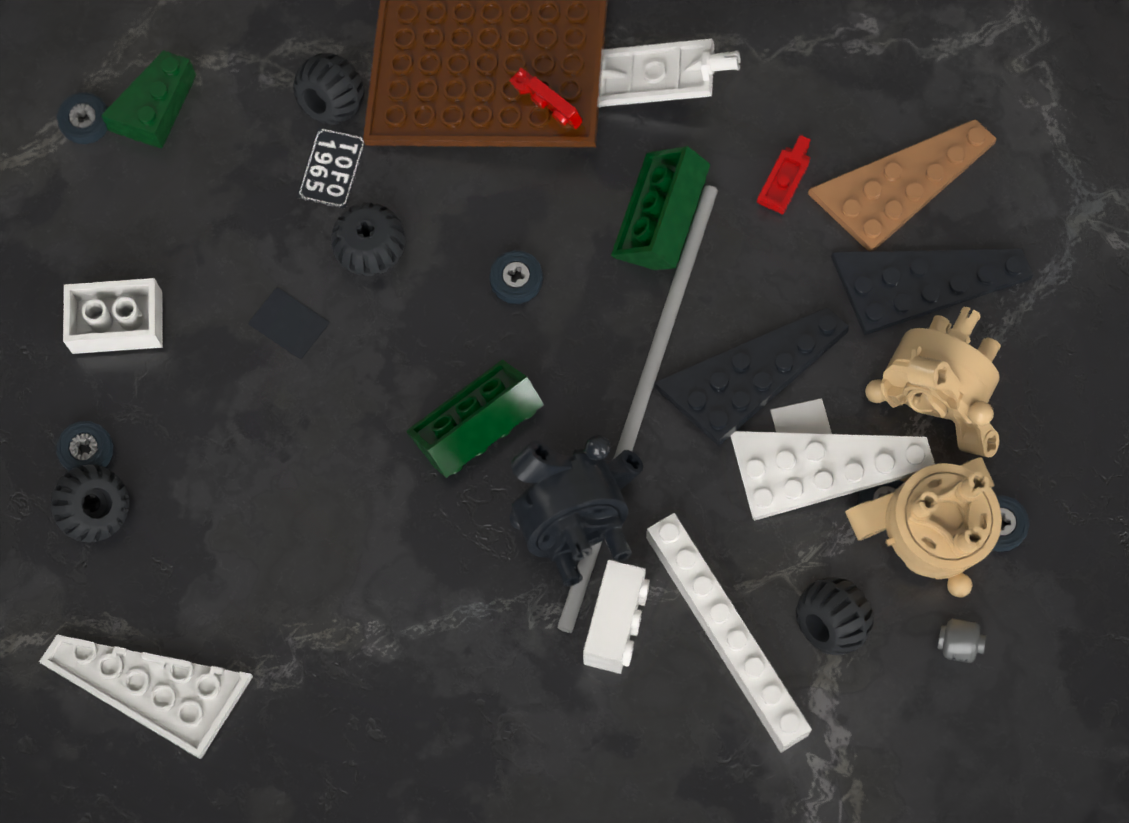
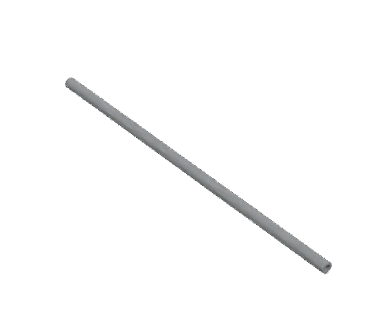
[557,185,718,633]

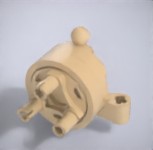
[865,307,1001,457]
[845,457,1001,598]

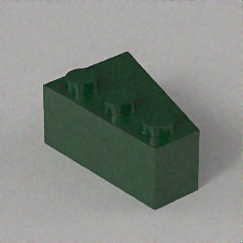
[101,50,197,149]

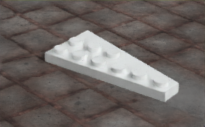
[731,431,935,521]
[39,635,253,759]

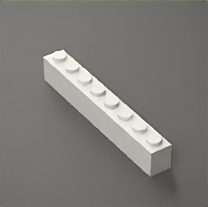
[646,513,812,752]

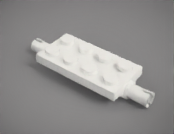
[599,39,741,107]

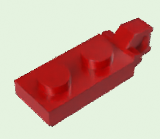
[509,68,583,130]
[757,135,811,215]

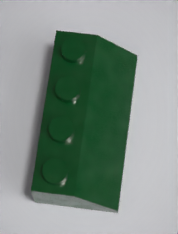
[611,146,710,270]
[406,359,544,478]

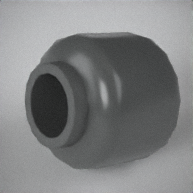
[938,618,986,663]

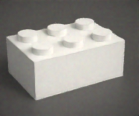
[63,278,163,354]
[583,560,650,674]

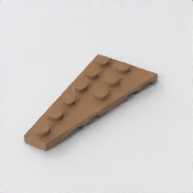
[808,119,997,252]

